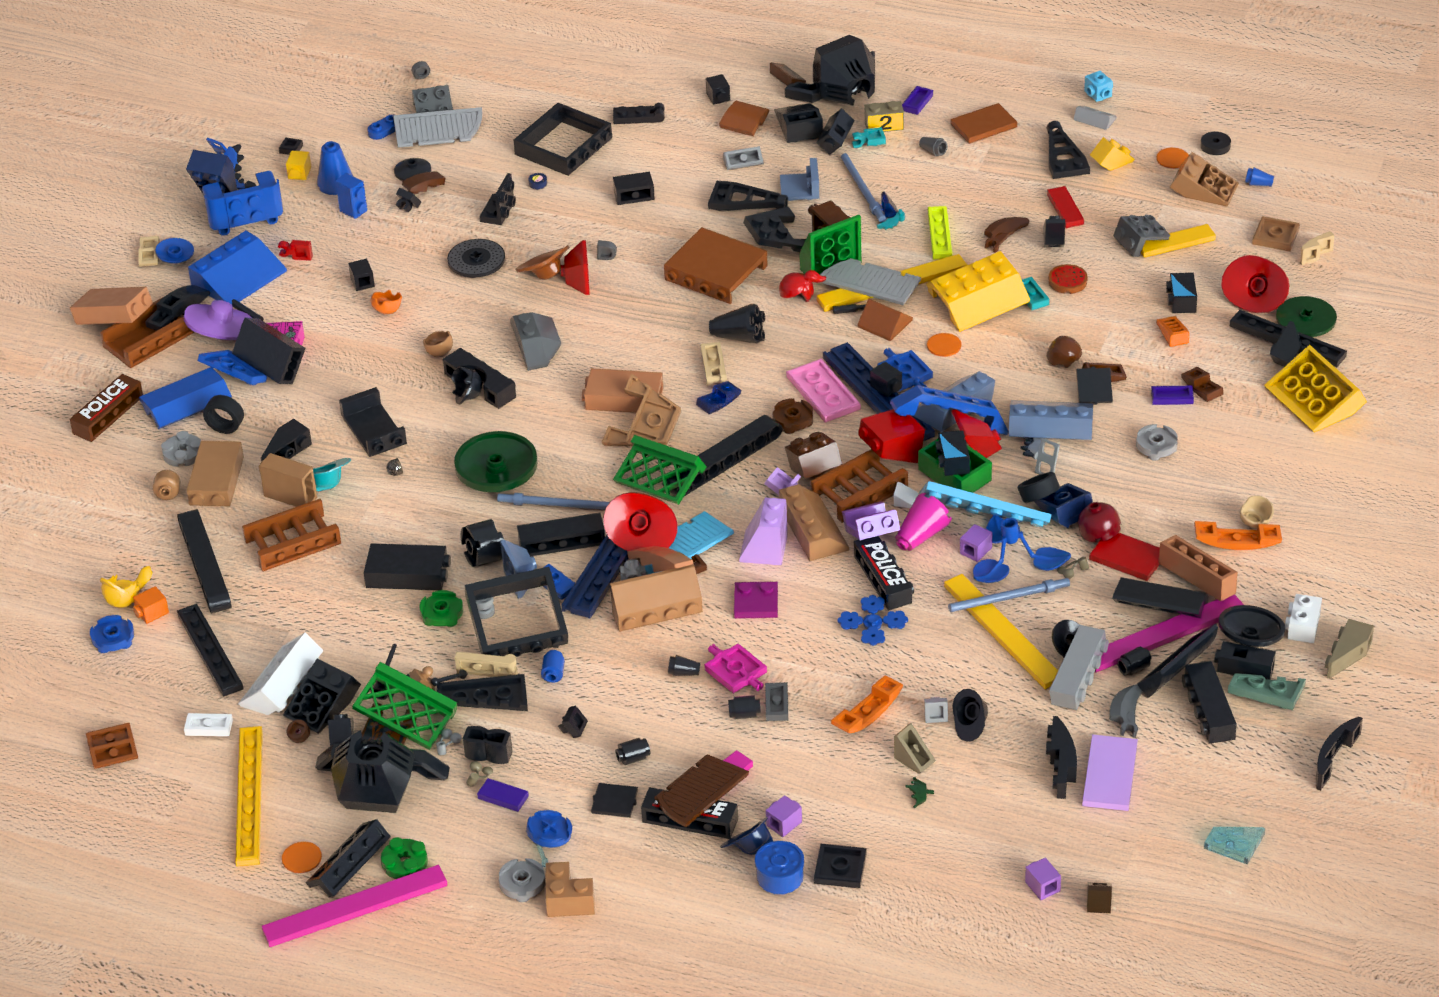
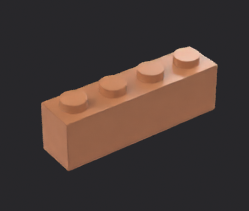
[1159,535,1238,601]

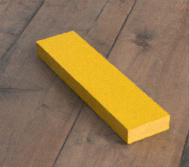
[1141,224,1216,258]

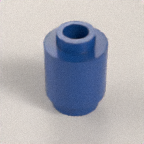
[541,650,565,683]

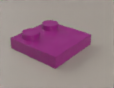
[734,581,778,619]

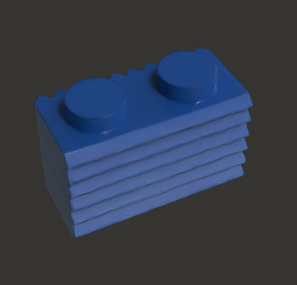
[336,173,367,219]

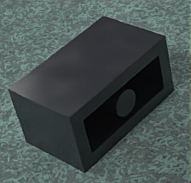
[613,171,655,205]

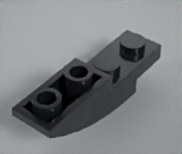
[145,285,210,331]
[1046,716,1077,799]

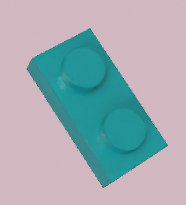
[1022,277,1050,310]

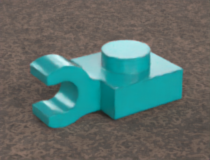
[852,127,886,148]

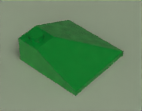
[799,214,862,274]

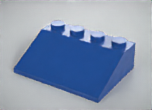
[188,230,287,304]

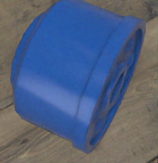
[755,841,804,894]

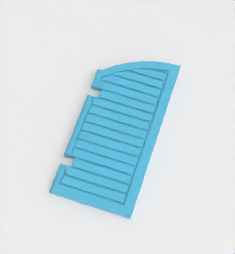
[645,511,734,575]

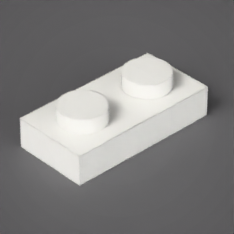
[184,713,233,736]

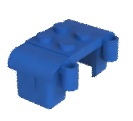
[202,171,283,236]

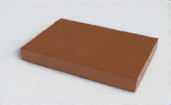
[951,103,1017,144]

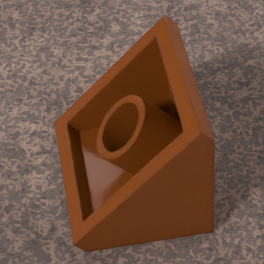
[858,299,913,341]

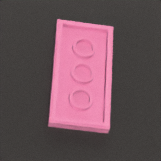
[786,359,861,423]

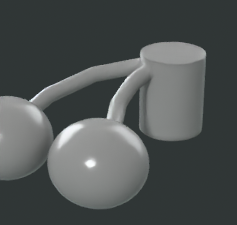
[436,728,462,755]

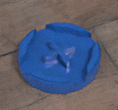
[526,810,573,848]

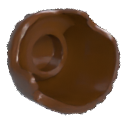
[1046,336,1082,368]

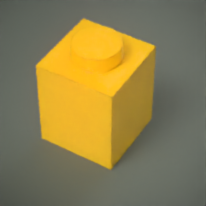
[286,151,312,180]

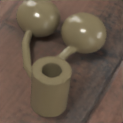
[1057,557,1089,579]
[466,761,493,787]

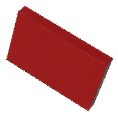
[1089,533,1160,581]

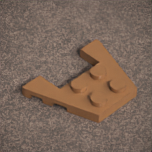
[602,374,681,446]

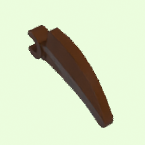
[984,217,1029,253]

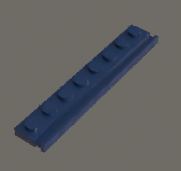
[823,342,935,441]
[561,535,629,619]

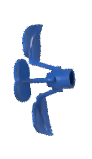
[973,515,1071,583]

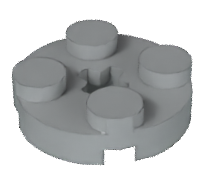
[1136,424,1178,461]
[161,431,201,467]
[499,858,546,902]

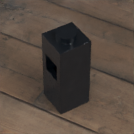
[816,108,855,155]
[1214,641,1276,680]

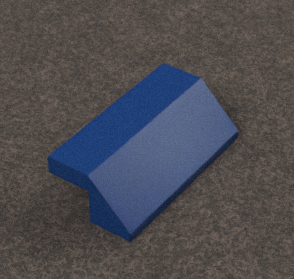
[139,367,232,429]

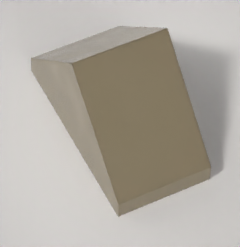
[894,723,936,774]

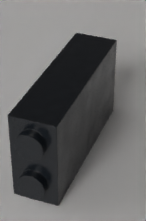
[232,317,306,384]
[364,543,451,591]

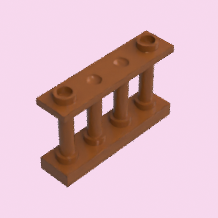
[811,449,908,523]
[242,498,341,571]

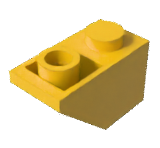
[1090,137,1135,171]

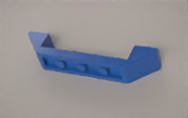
[890,385,1009,435]

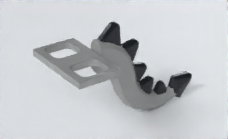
[1020,437,1060,475]

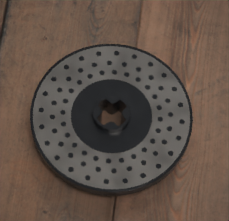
[447,239,505,278]

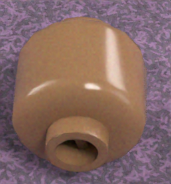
[152,470,181,500]

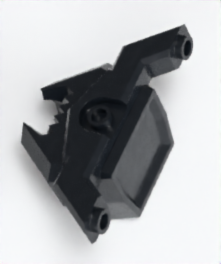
[785,35,875,105]
[315,730,450,813]

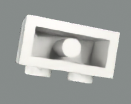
[1285,594,1322,643]

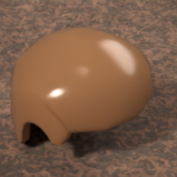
[423,331,453,357]

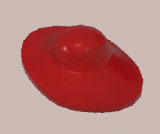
[1221,255,1290,313]
[603,492,677,551]

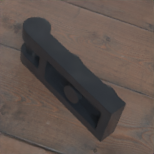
[613,103,665,124]

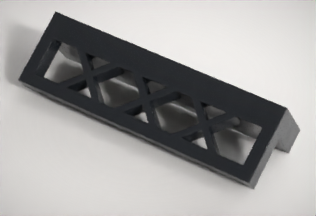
[306,819,391,897]

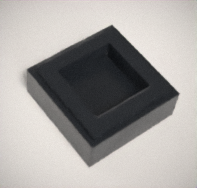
[279,137,303,155]

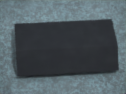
[1112,577,1209,618]

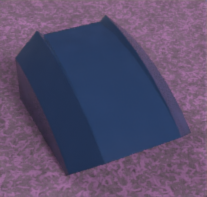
[1034,483,1093,528]

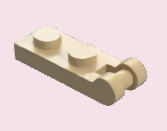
[700,342,727,386]
[455,651,518,677]

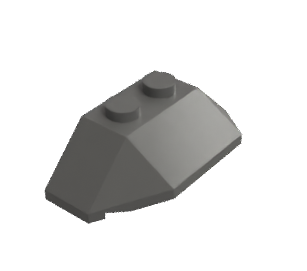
[510,312,561,371]

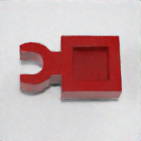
[278,240,313,261]

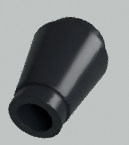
[668,655,700,676]

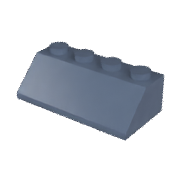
[914,371,995,432]

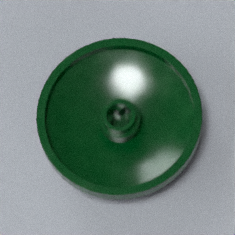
[454,431,538,492]

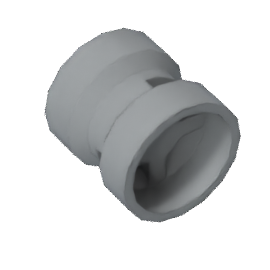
[476,597,495,619]

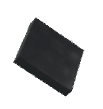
[814,844,867,888]

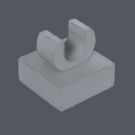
[924,697,948,723]

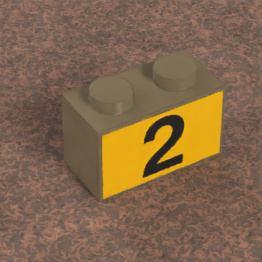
[864,101,904,132]

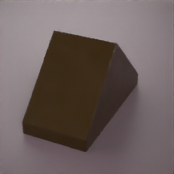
[1087,882,1112,913]

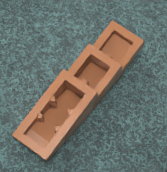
[627,546,694,572]

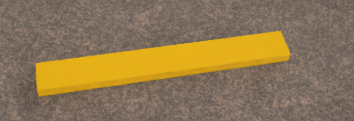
[817,254,967,312]
[944,574,1058,689]
[235,726,263,867]

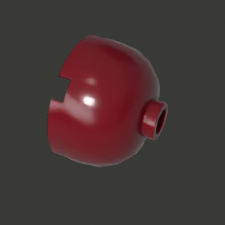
[1078,502,1122,542]

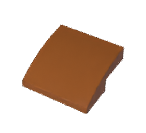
[719,100,769,137]
[86,722,138,769]

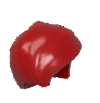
[779,270,826,302]

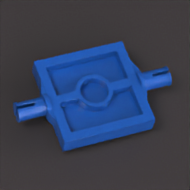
[877,348,933,392]

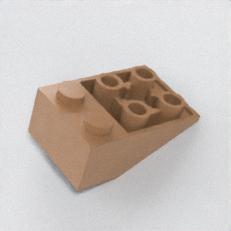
[1170,152,1239,206]

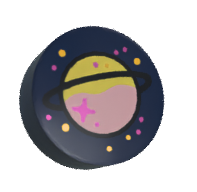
[528,173,547,190]

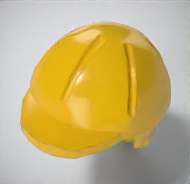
[100,566,152,608]

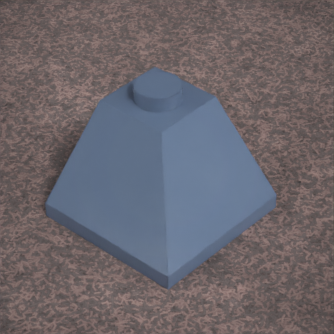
[500,540,537,599]

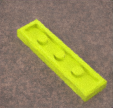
[928,206,952,260]

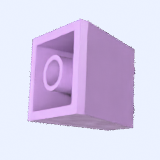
[739,497,788,565]

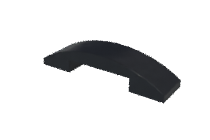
[1316,716,1363,791]

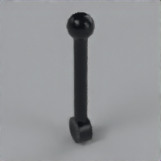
[431,669,468,686]

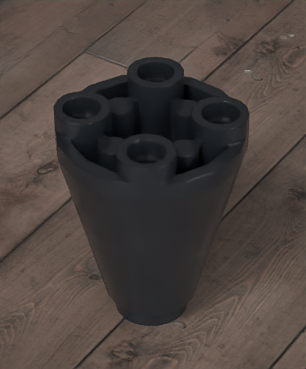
[709,304,766,343]

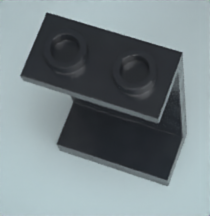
[339,387,407,457]

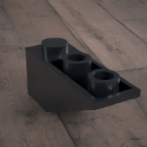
[261,418,312,461]

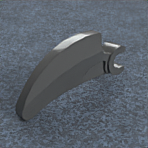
[1109,684,1143,738]

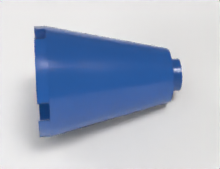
[317,141,353,195]

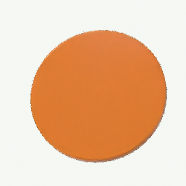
[1157,147,1189,168]
[927,333,961,357]
[282,842,322,873]

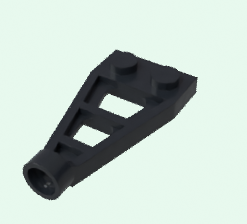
[1046,121,1090,179]
[708,180,788,211]

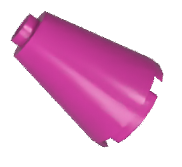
[895,493,952,551]

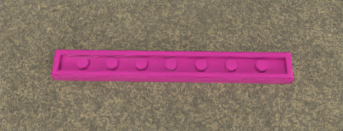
[1095,594,1244,673]
[261,865,448,947]

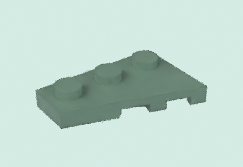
[1228,673,1306,710]

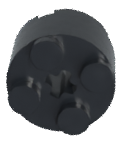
[460,519,504,567]

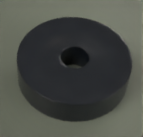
[1201,131,1231,155]

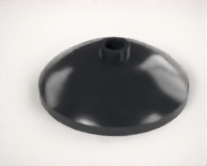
[1218,605,1285,647]

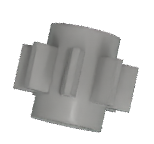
[620,560,646,581]

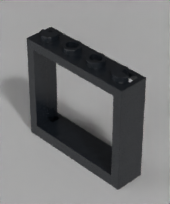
[513,103,612,176]
[465,567,568,657]

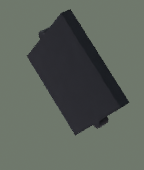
[1076,366,1113,405]
[591,783,638,818]

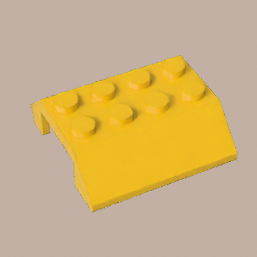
[926,251,1030,332]

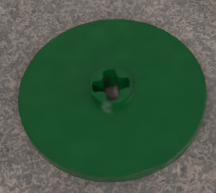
[1276,296,1337,337]

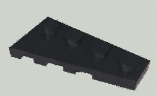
[437,674,528,711]

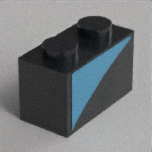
[1166,272,1197,313]
[935,430,970,476]

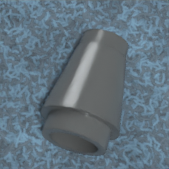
[919,137,948,156]

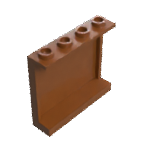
[664,227,768,304]

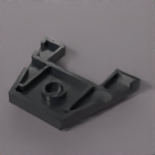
[743,207,806,252]

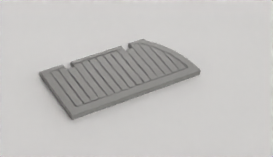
[393,107,482,148]
[820,258,921,305]

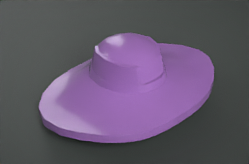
[184,300,252,340]

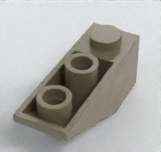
[1325,619,1374,679]

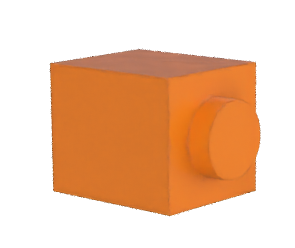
[133,586,169,624]

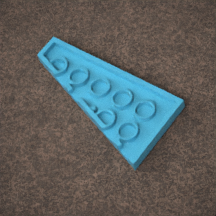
[919,481,1052,527]

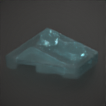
[1204,827,1266,864]

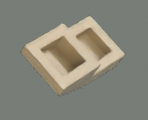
[1300,231,1334,265]
[138,236,160,267]

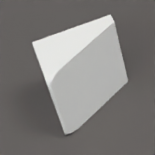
[894,482,919,508]

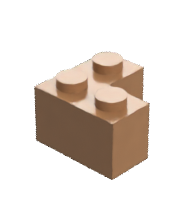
[546,862,595,917]

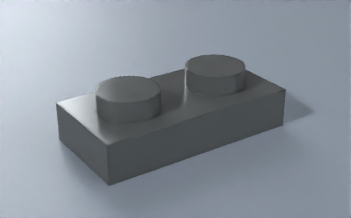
[765,682,789,721]

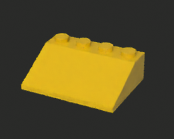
[1264,345,1367,432]

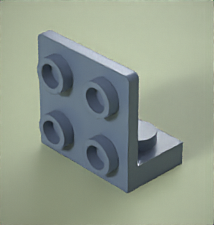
[780,158,820,201]

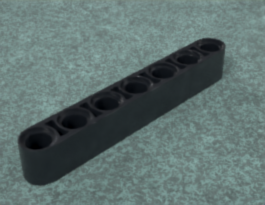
[662,415,783,496]
[177,509,232,614]

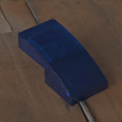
[696,381,742,414]

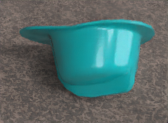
[313,458,351,491]

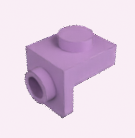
[764,467,801,495]

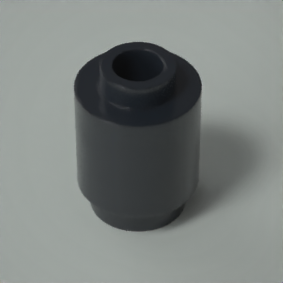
[1117,646,1152,675]
[728,695,761,719]
[615,738,651,765]

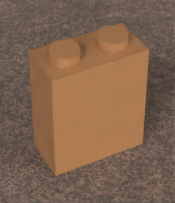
[259,453,318,507]

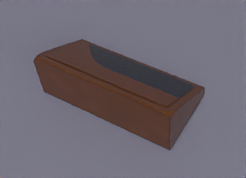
[770,62,806,86]

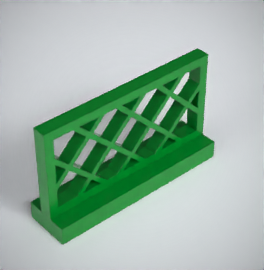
[613,435,707,505]
[352,662,457,750]

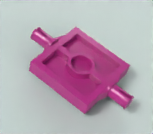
[704,644,767,694]

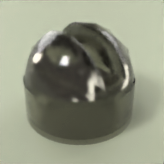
[386,458,403,476]

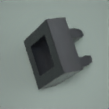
[396,188,421,212]
[558,705,588,738]

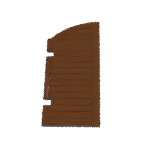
[654,754,749,827]

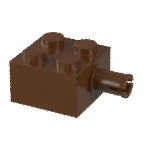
[808,200,851,232]
[785,432,843,479]

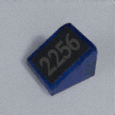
[881,192,898,218]

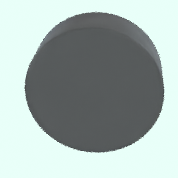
[411,61,430,79]

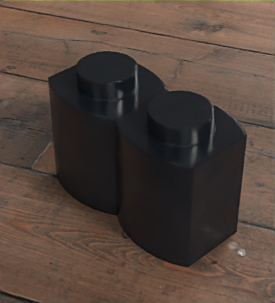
[463,726,513,764]

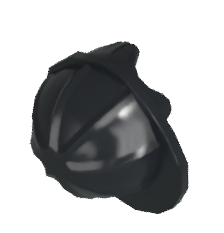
[451,367,482,405]

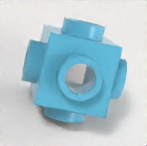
[1084,71,1113,102]

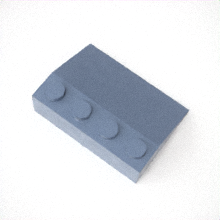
[1009,400,1093,440]

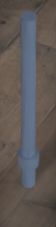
[841,153,886,222]
[497,493,609,510]
[948,578,1070,612]

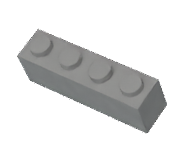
[1049,625,1109,710]

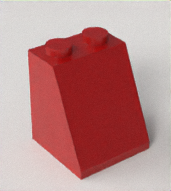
[858,409,925,463]

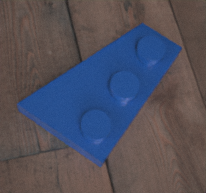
[197,350,267,385]

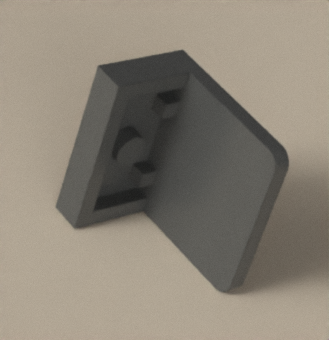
[412,85,453,113]
[1113,215,1170,257]

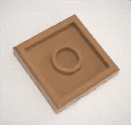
[1252,216,1300,251]

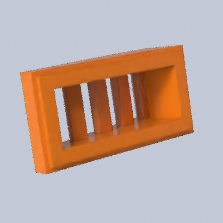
[1156,316,1190,347]

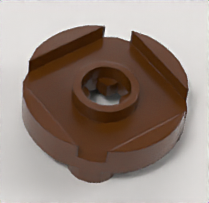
[772,398,813,434]

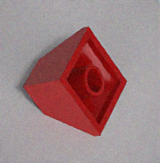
[561,240,590,295]
[951,409,1002,458]

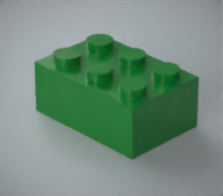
[918,439,992,493]

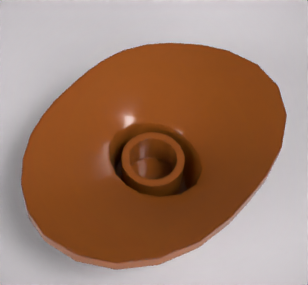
[515,245,570,280]

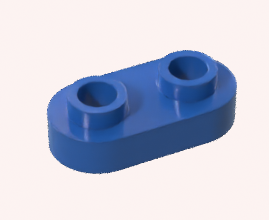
[367,115,395,140]

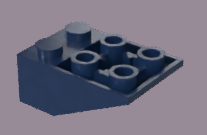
[186,150,237,196]

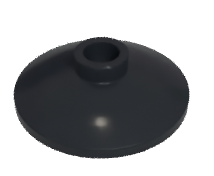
[394,158,431,181]
[1052,620,1080,658]

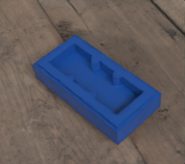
[543,564,575,600]

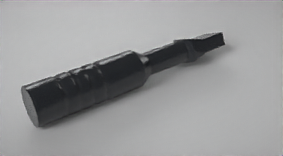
[833,304,866,314]

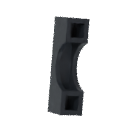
[443,348,516,409]

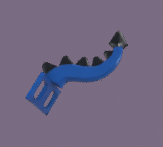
[206,137,256,189]

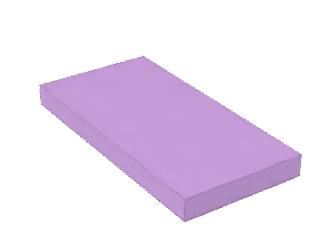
[1082,734,1138,811]

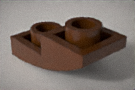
[402,171,446,194]

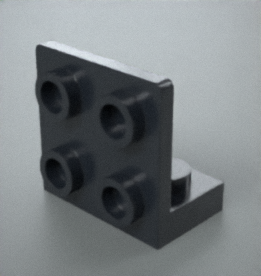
[480,173,516,225]

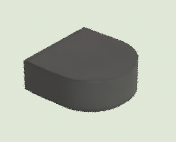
[597,240,617,260]

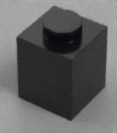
[705,74,730,105]
[348,258,375,291]
[870,362,902,397]

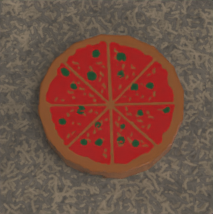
[1048,264,1088,294]

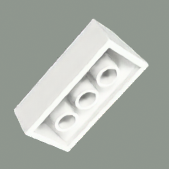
[238,633,324,715]

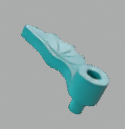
[877,209,905,230]

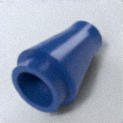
[1245,167,1274,187]

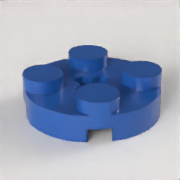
[90,615,134,653]

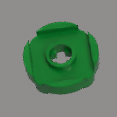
[419,590,463,627]
[381,837,428,879]

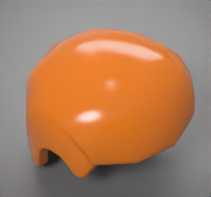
[370,290,402,314]

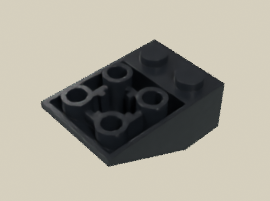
[774,103,823,143]
[283,658,361,734]

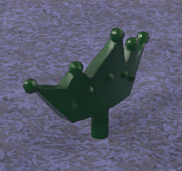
[905,777,934,808]

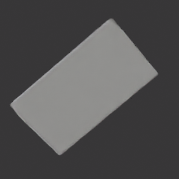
[1074,106,1117,130]
[723,146,764,170]

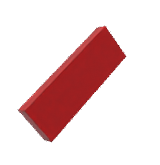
[1047,186,1084,228]

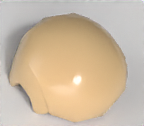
[1239,495,1274,529]

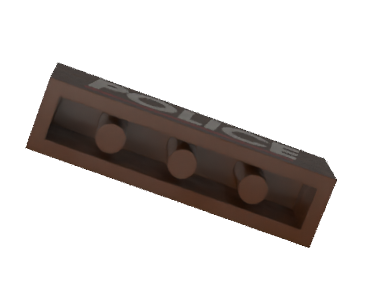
[70,374,143,442]

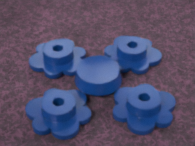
[838,595,908,646]

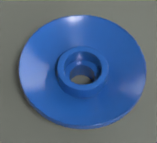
[155,238,194,263]

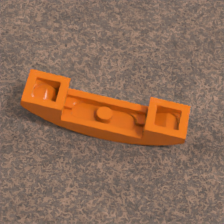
[1194,521,1282,550]
[831,675,903,733]

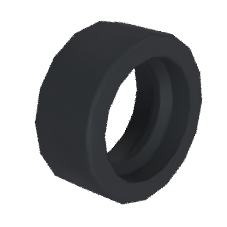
[203,395,244,434]
[1017,472,1060,503]

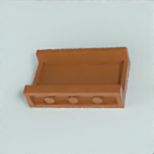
[100,297,195,368]

